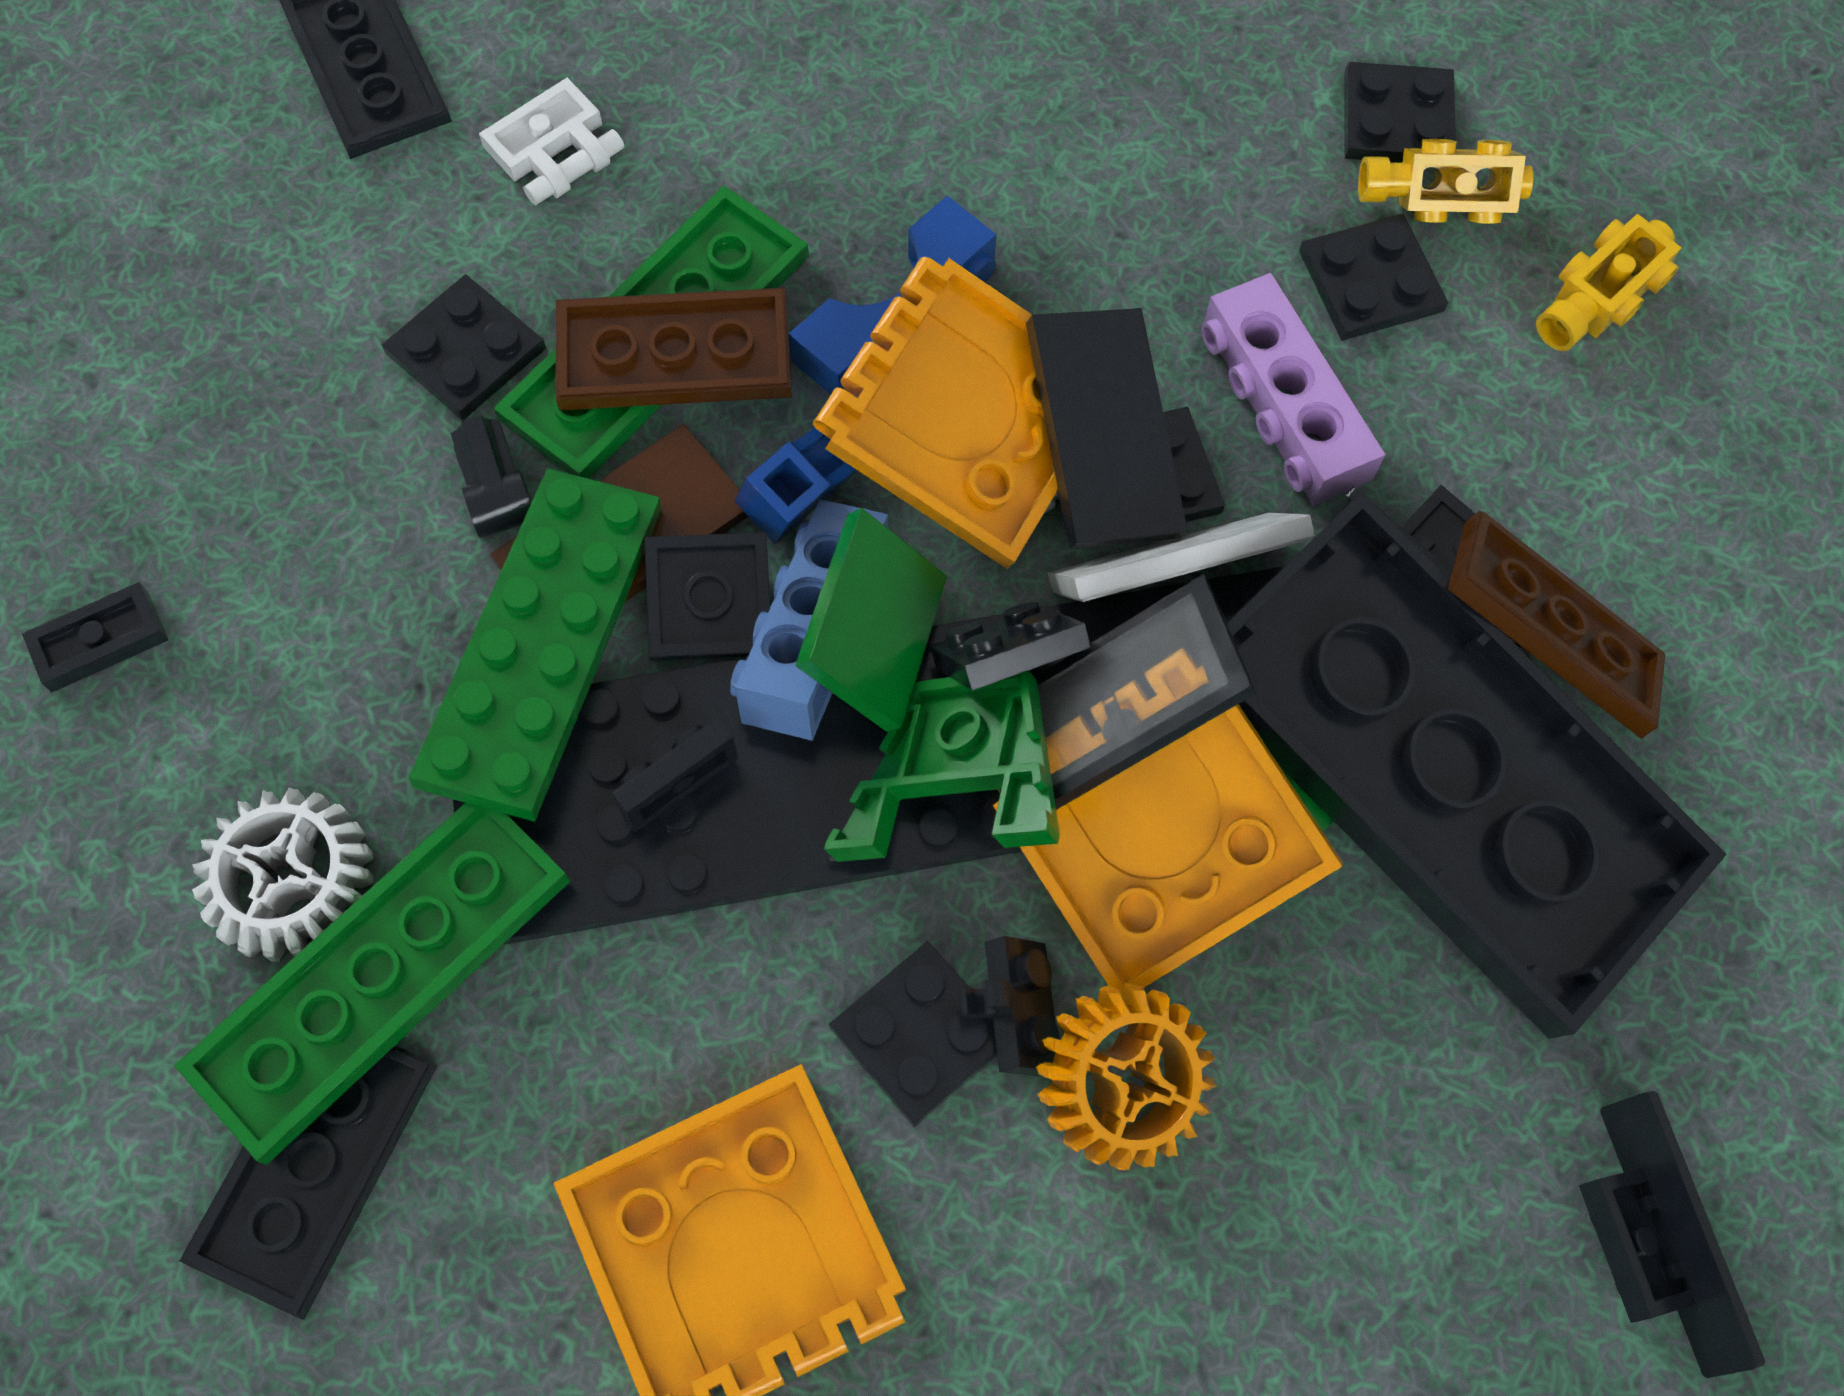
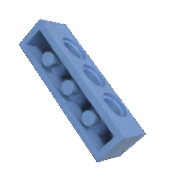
[730,499,889,741]

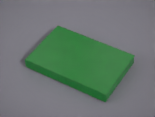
[795,508,947,732]

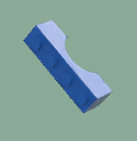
[789,195,997,395]
[734,393,858,544]

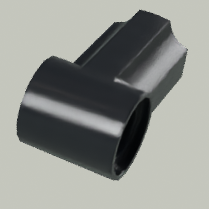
[450,416,531,538]

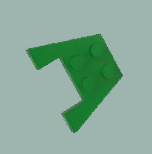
[824,670,1060,862]

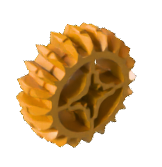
[1036,984,1217,1170]

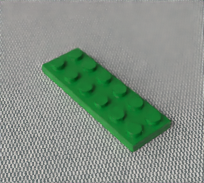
[493,185,809,479]
[408,468,662,822]
[174,803,571,1165]

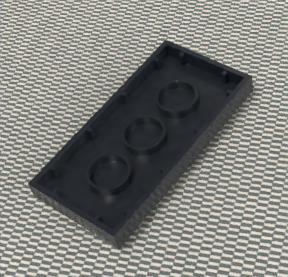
[1192,492,1727,1039]

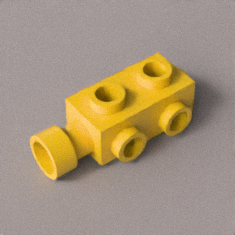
[1358,139,1533,224]
[1536,213,1682,351]

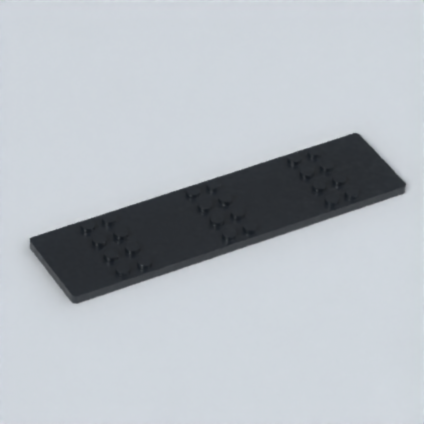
[453,566,1284,945]

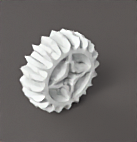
[192,787,374,962]

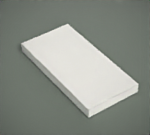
[1047,513,1315,602]

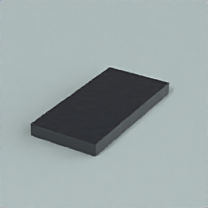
[279,0,452,159]
[1026,308,1188,549]
[179,1046,437,1320]

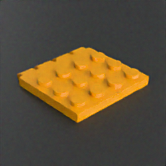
[813,257,1058,569]
[993,649,1343,993]
[553,1064,906,1396]

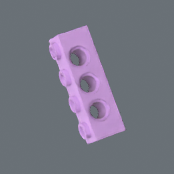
[1201,273,1386,506]

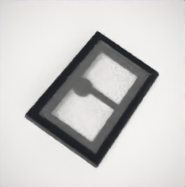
[999,574,1256,810]

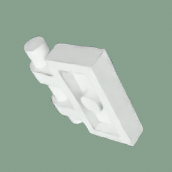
[479,77,625,206]

